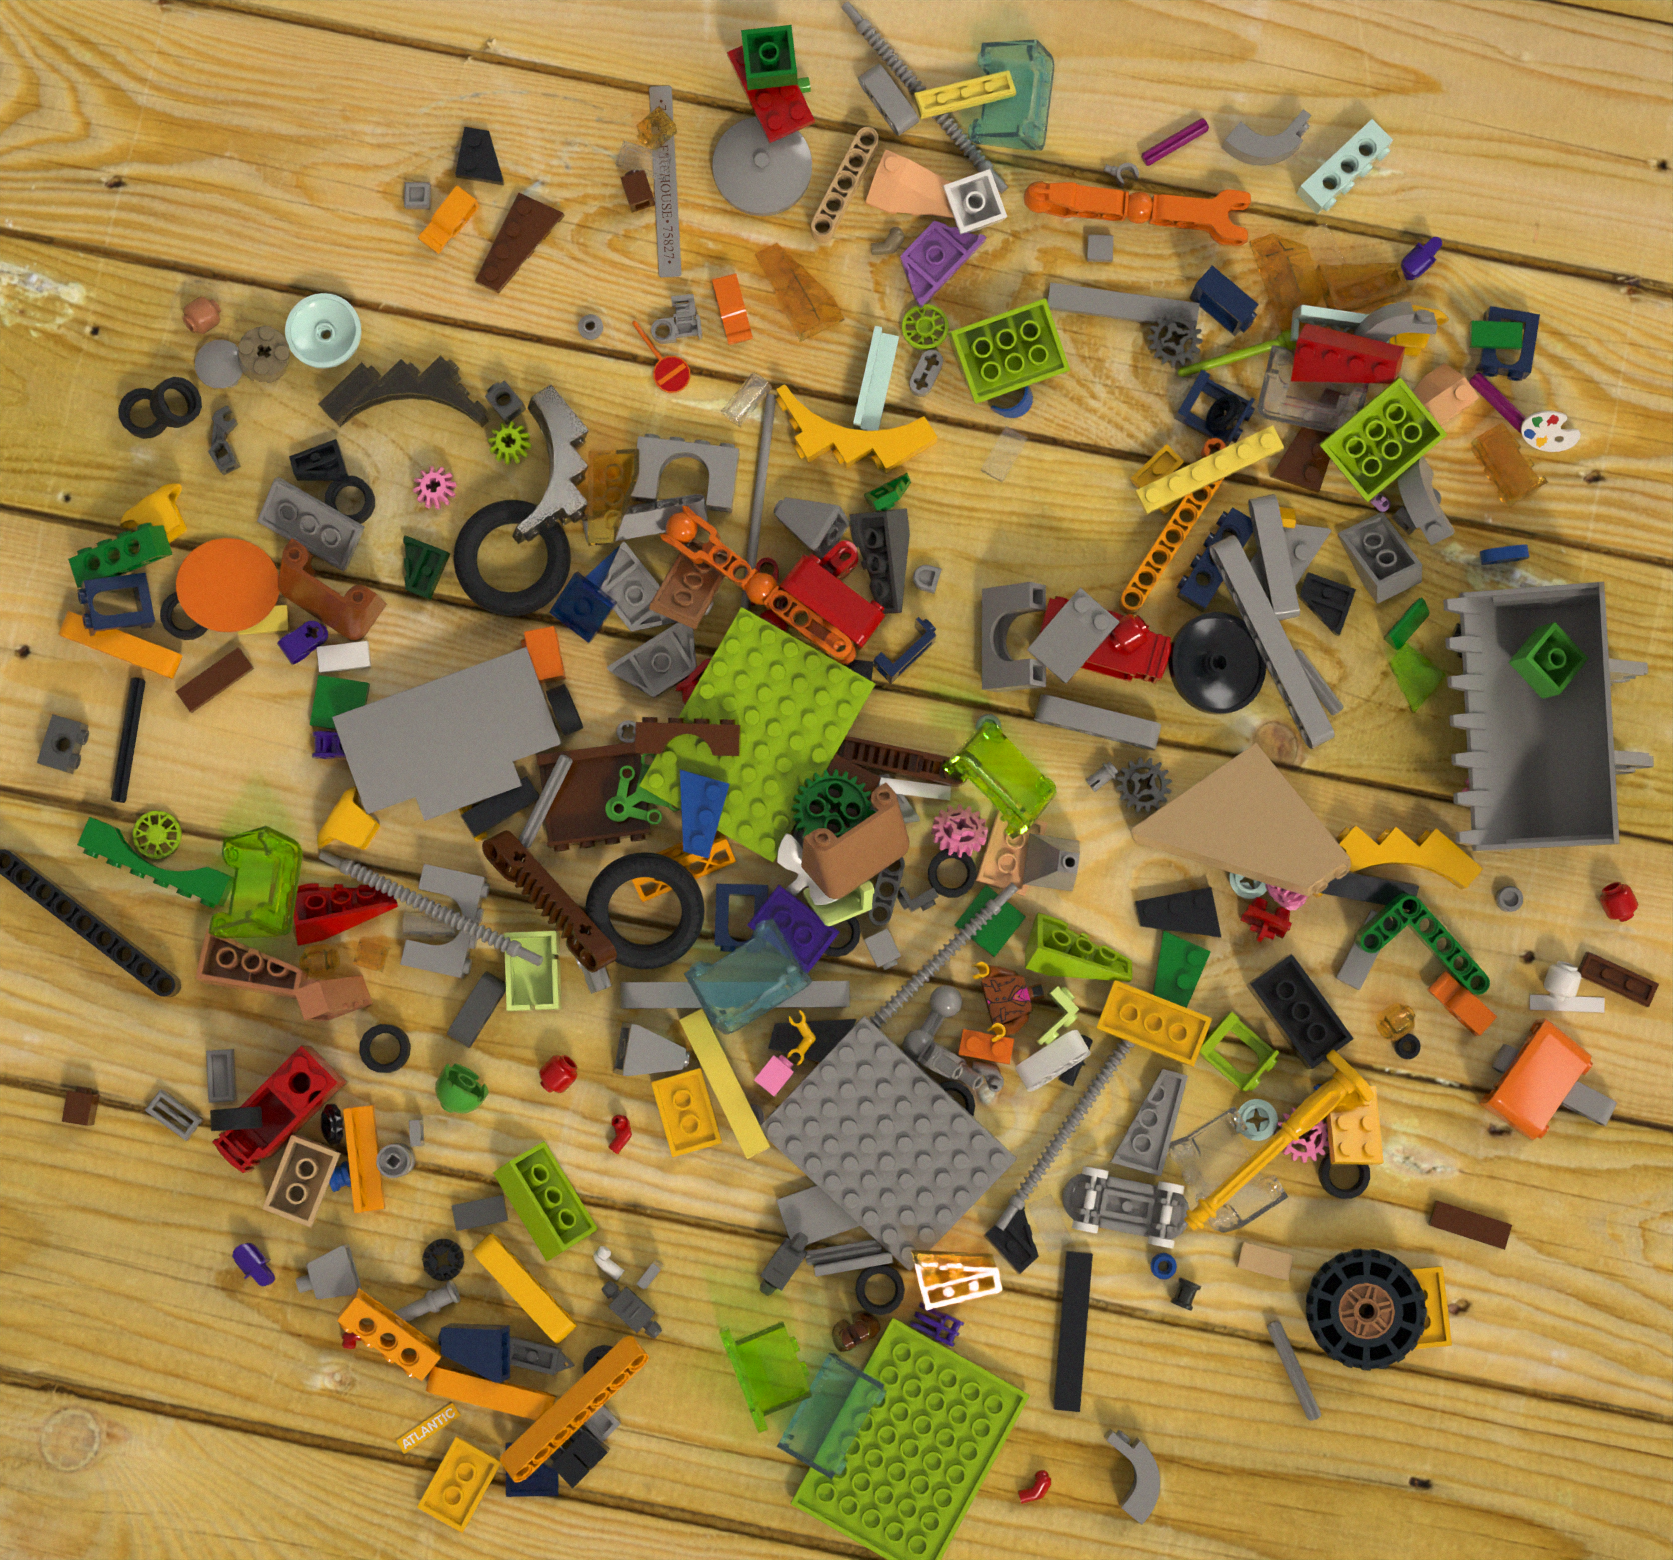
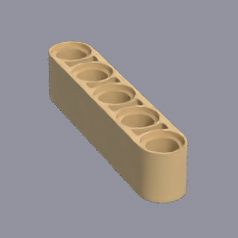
[811,127,878,244]

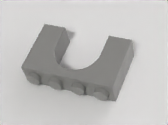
[630,434,740,513]
[981,582,1046,692]
[400,864,490,979]

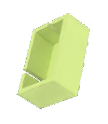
[504,931,562,1011]

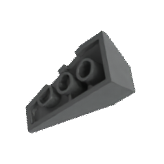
[850,508,910,614]

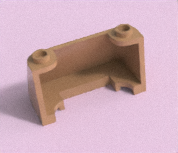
[801,782,910,899]

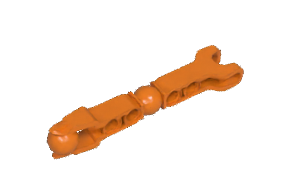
[1024,181,1251,246]
[660,505,856,666]

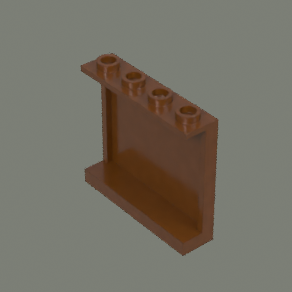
[536,742,651,852]

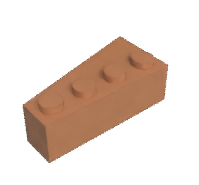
[195,928,308,999]

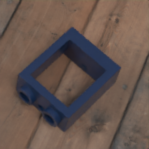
[1189,265,1259,336]

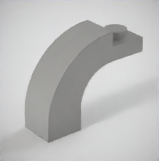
[1222,109,1311,166]
[1353,302,1438,342]
[1397,456,1455,545]
[1104,1429,1160,1525]

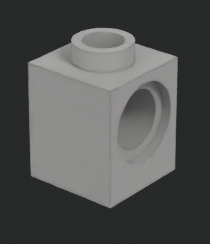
[864,928,901,970]

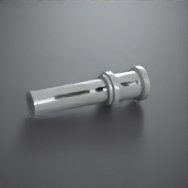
[394,1280,461,1322]

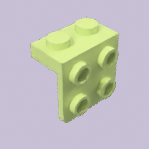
[803,880,874,926]
[1035,986,1079,1045]

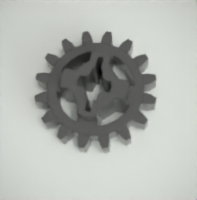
[1147,311,1203,368]
[1116,757,1172,813]

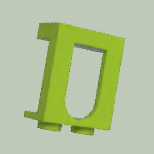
[1199,1011,1279,1092]

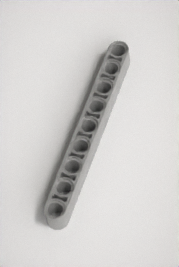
[1209,535,1335,749]
[620,981,850,1009]

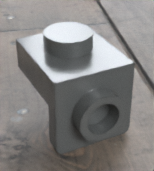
[897,887,939,913]

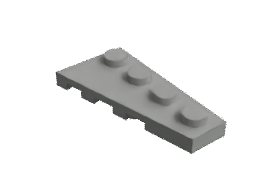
[1110,1069,1188,1176]

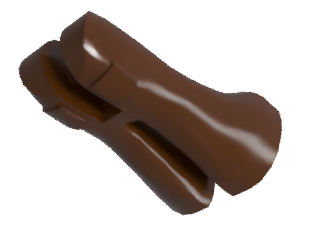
[832,1310,881,1352]

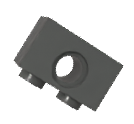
[37,714,89,774]

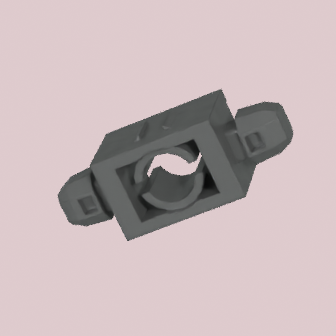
[760,1232,808,1296]
[602,1281,662,1339]

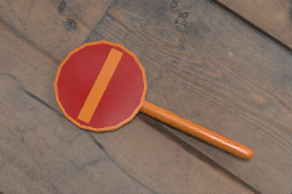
[632,321,691,393]

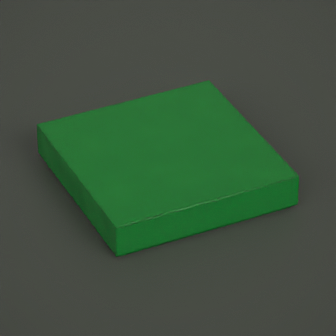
[310,675,370,730]
[954,885,1026,957]

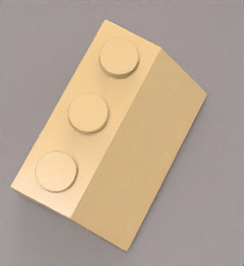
[262,1134,341,1228]

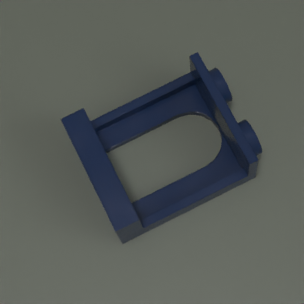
[1475,306,1540,381]
[1174,370,1255,447]
[77,573,155,636]
[873,617,936,684]
[715,883,769,953]

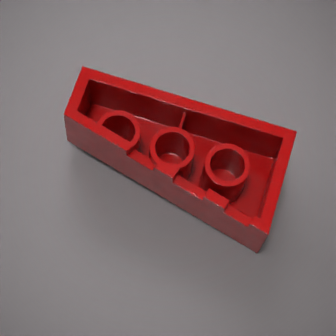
[1291,323,1405,384]

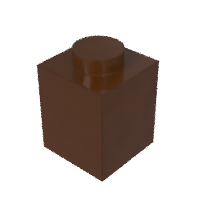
[620,170,655,213]
[62,1086,100,1126]

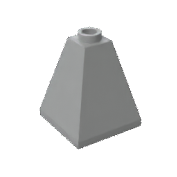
[774,497,850,560]
[1023,833,1080,891]
[613,1022,690,1076]

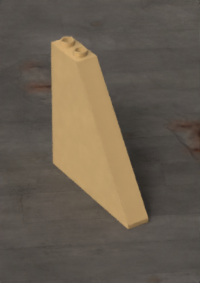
[1130,743,1351,897]

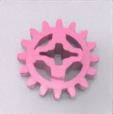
[931,804,988,857]
[1275,1107,1329,1163]

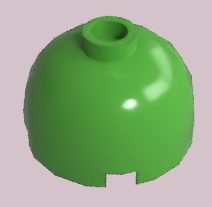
[435,1064,489,1114]

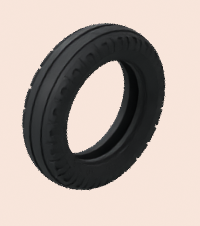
[454,500,571,616]
[585,852,705,969]

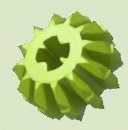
[488,421,532,465]

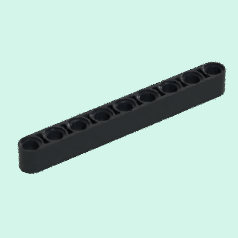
[0,849,181,997]

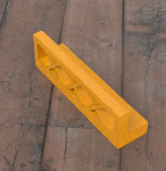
[631,831,736,903]
[343,1105,385,1213]

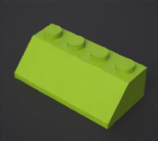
[493,1141,598,1262]

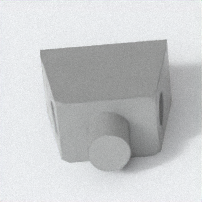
[296,1244,362,1299]

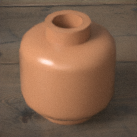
[182,296,221,334]

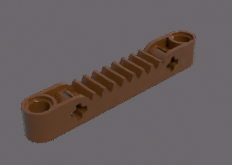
[836,736,969,787]
[482,830,617,973]

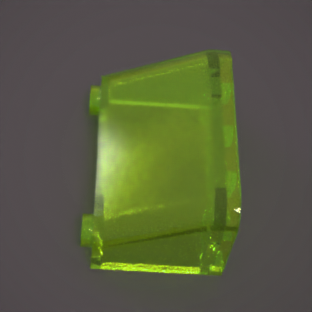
[942,722,1057,839]
[208,826,302,938]

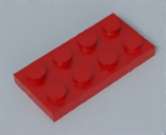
[727,46,815,144]

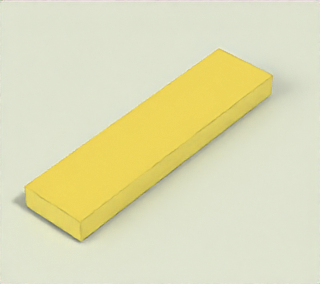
[913,70,1016,119]

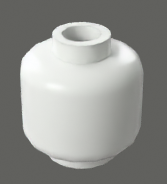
[1544,961,1581,1001]

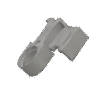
[651,294,702,344]

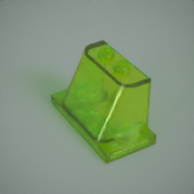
[719,1320,812,1433]

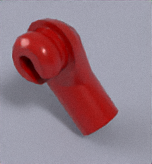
[1018,1470,1051,1504]

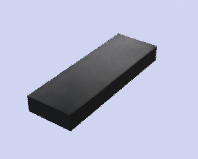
[461,776,540,838]

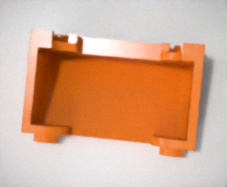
[1479,1018,1593,1140]

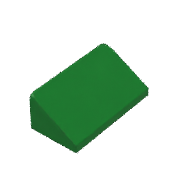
[1384,598,1430,650]

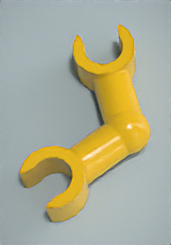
[787,1010,816,1066]

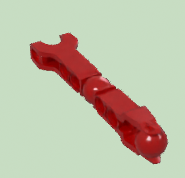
[675,540,859,705]

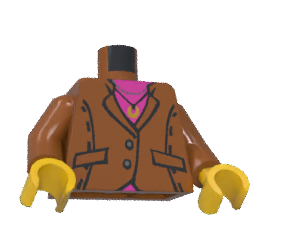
[972,962,1044,1042]

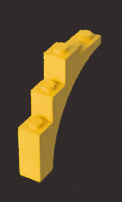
[775,384,938,474]
[1312,825,1483,898]

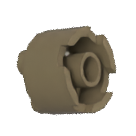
[238,325,290,383]

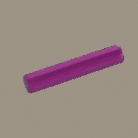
[1141,118,1209,166]
[1469,372,1526,433]

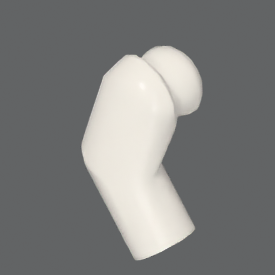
[593,1246,625,1281]

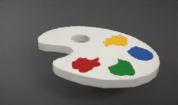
[1521,411,1581,452]

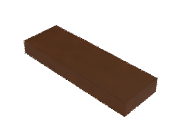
[175,647,254,713]
[1578,951,1659,1008]
[1428,1200,1512,1250]

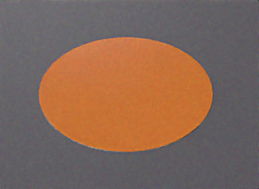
[176,538,279,632]

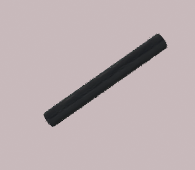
[111,677,145,803]

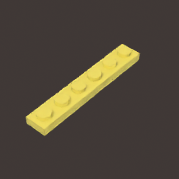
[1135,425,1284,515]

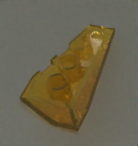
[755,243,845,342]
[588,449,640,546]

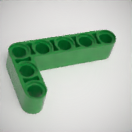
[1354,893,1490,995]

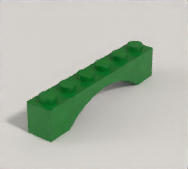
[77,817,236,909]

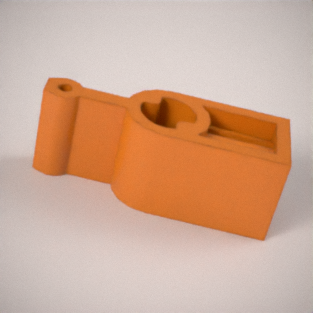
[712,273,753,345]
[1427,971,1497,1036]

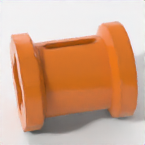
[1201,438,1226,459]

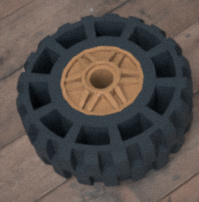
[1306,1248,1427,1371]

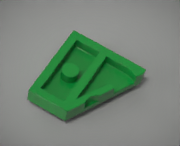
[864,473,911,511]

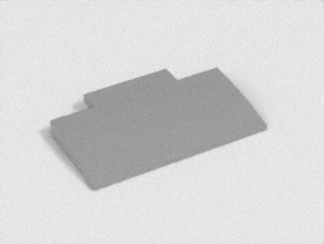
[332,647,562,821]

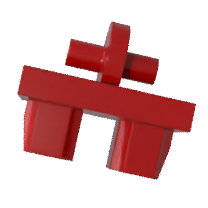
[1240,897,1292,943]

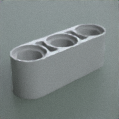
[858,63,919,136]

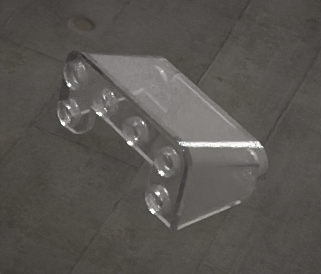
[1168,1106,1288,1233]

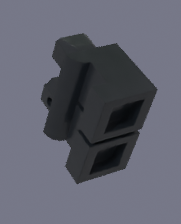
[550,1427,610,1489]

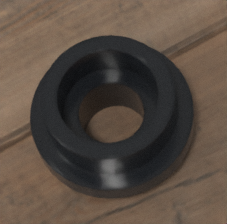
[1394,1033,1421,1059]

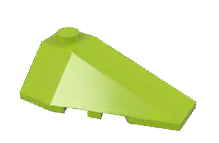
[1025,912,1133,982]

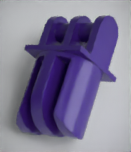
[1399,237,1442,280]
[232,1243,275,1286]
[910,1301,964,1347]

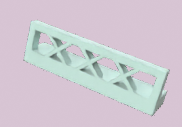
[1290,305,1389,343]
[853,326,899,431]

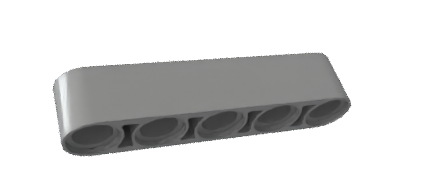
[582,494,708,545]
[1248,494,1300,621]
[1034,694,1162,750]
[1492,1044,1617,1127]

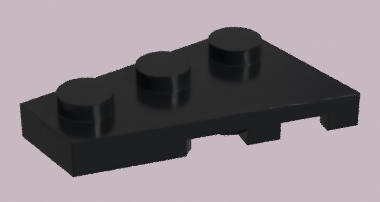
[1135,887,1221,938]
[768,1019,856,1062]

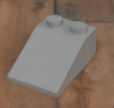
[1338,512,1422,604]
[1027,588,1119,684]

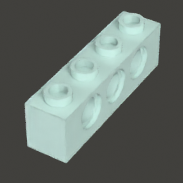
[1296,119,1393,215]

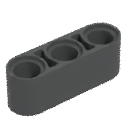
[868,857,905,927]
[447,971,506,1048]

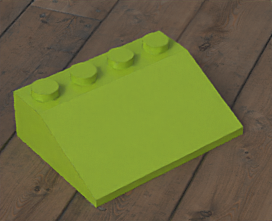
[947,298,1070,404]
[1319,377,1448,502]

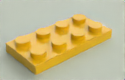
[1096,980,1212,1067]

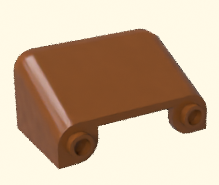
[278,538,387,641]

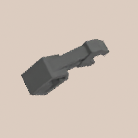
[208,405,241,475]

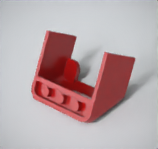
[779,553,886,650]

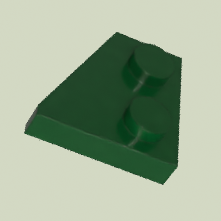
[403,536,450,600]

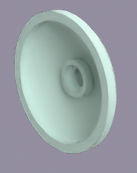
[285,293,362,369]

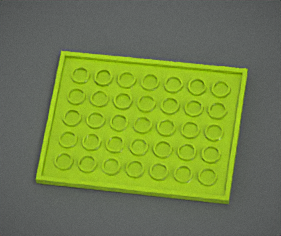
[639,607,875,862]
[790,1317,1030,1560]

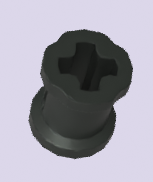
[1170,1277,1202,1311]

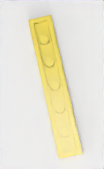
[679,1009,770,1159]

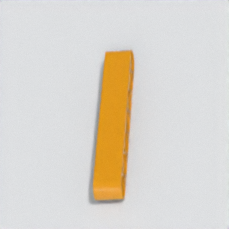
[1119,478,1224,614]
[499,1336,649,1483]

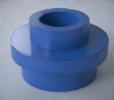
[1150,1253,1177,1279]

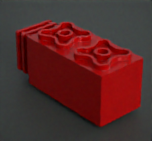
[1038,596,1172,684]
[212,1045,347,1173]

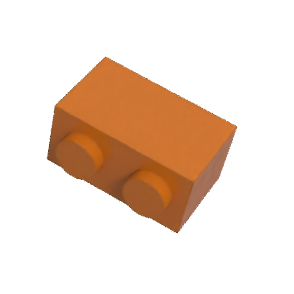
[521,626,566,684]
[957,1029,1014,1065]

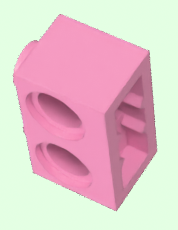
[754,1055,795,1096]

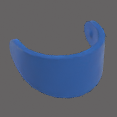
[990,385,1033,418]

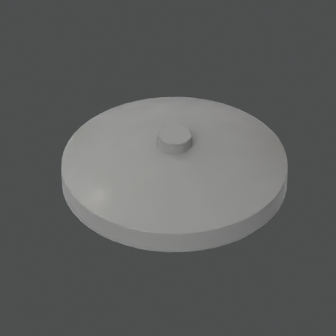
[712,117,812,216]

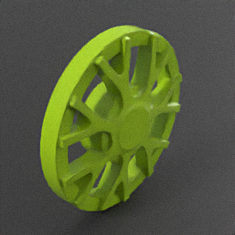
[902,304,949,350]
[133,811,182,859]

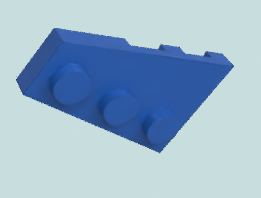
[680,769,730,858]

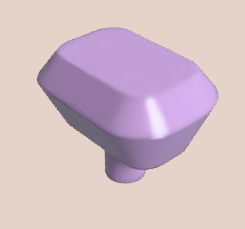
[1371,492,1391,512]

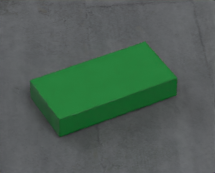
[1469,321,1523,350]

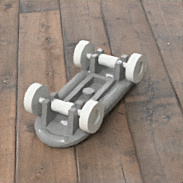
[1062,1166,1189,1248]

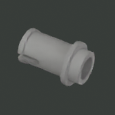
[1085,761,1119,792]

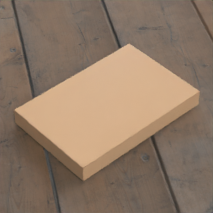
[976,808,1048,896]

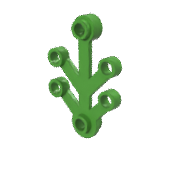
[605,753,680,825]

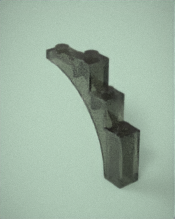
[318,355,489,428]
[512,385,589,544]

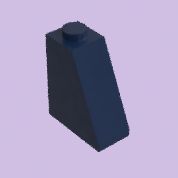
[438,1323,510,1383]

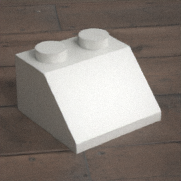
[943,169,1007,234]

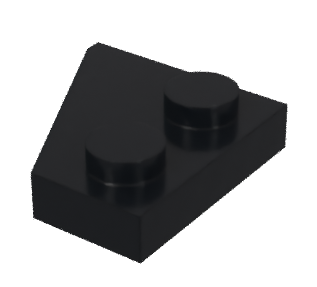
[455,127,504,185]
[289,439,350,481]
[1298,572,1356,636]
[983,1207,1039,1274]

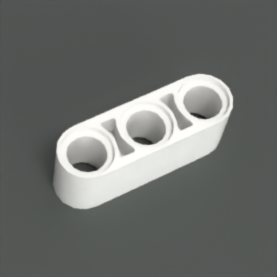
[1015,1030,1091,1092]

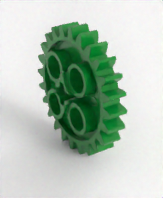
[791,769,876,840]

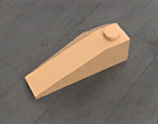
[865,150,954,219]
[1413,363,1479,426]

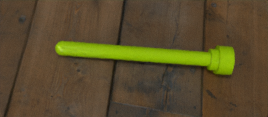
[1177,329,1296,377]

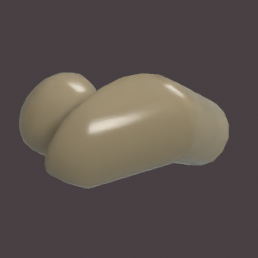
[871,227,904,255]

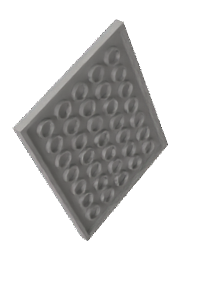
[760,1015,1017,1271]

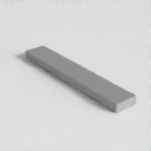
[1047,282,1200,330]

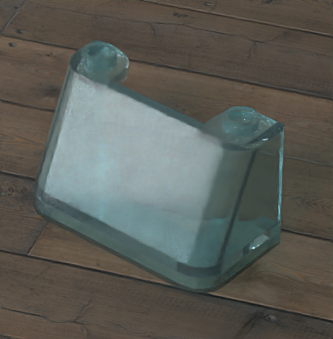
[968,39,1054,151]
[684,919,812,1035]
[777,1350,887,1479]

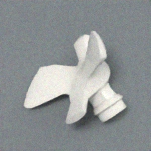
[777,833,838,905]

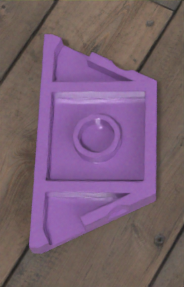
[900,221,987,308]

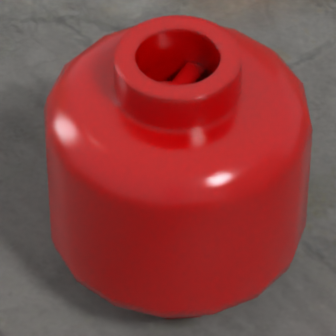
[1110,614,1150,653]
[1599,882,1639,922]
[539,1055,578,1093]

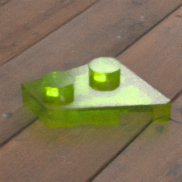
[1388,643,1446,713]

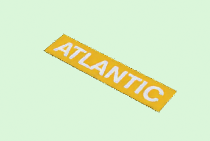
[396,1402,461,1454]

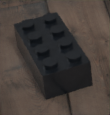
[1246,954,1354,1069]

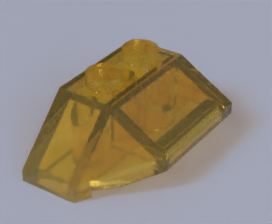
[1249,233,1323,332]

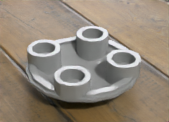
[195,340,243,388]

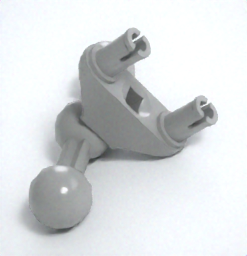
[903,985,984,1089]

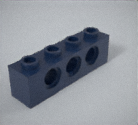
[1176,507,1253,612]

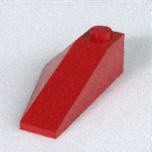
[284,883,398,946]

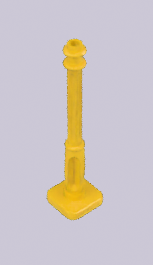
[1184,1049,1375,1231]

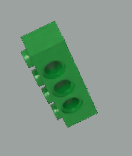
[68,522,173,588]

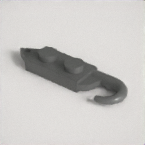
[510,1336,575,1375]

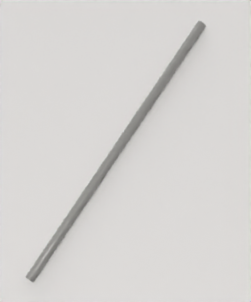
[740,394,776,611]

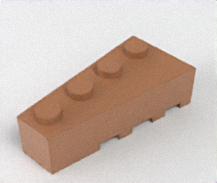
[294,975,373,1022]

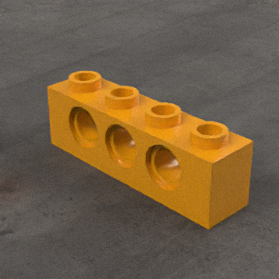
[337,1288,442,1381]

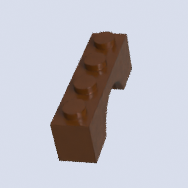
[635,717,741,756]

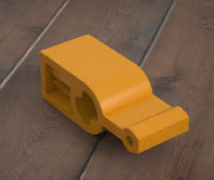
[418,185,479,254]

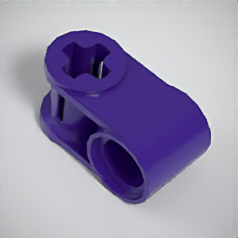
[277,621,328,665]
[312,731,346,759]

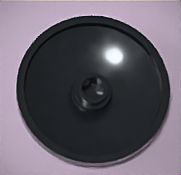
[1168,612,1266,715]

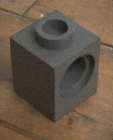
[485,380,526,425]

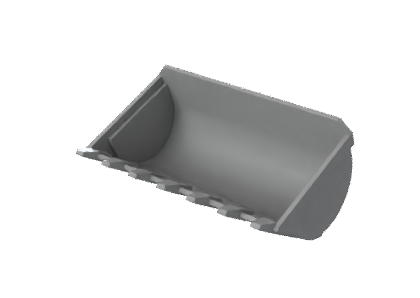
[1443,582,1654,852]

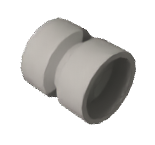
[376,1143,416,1178]

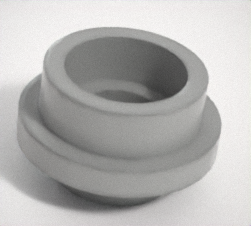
[578,314,603,340]

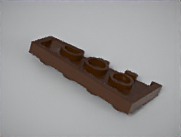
[475,193,565,294]
[1271,389,1350,493]

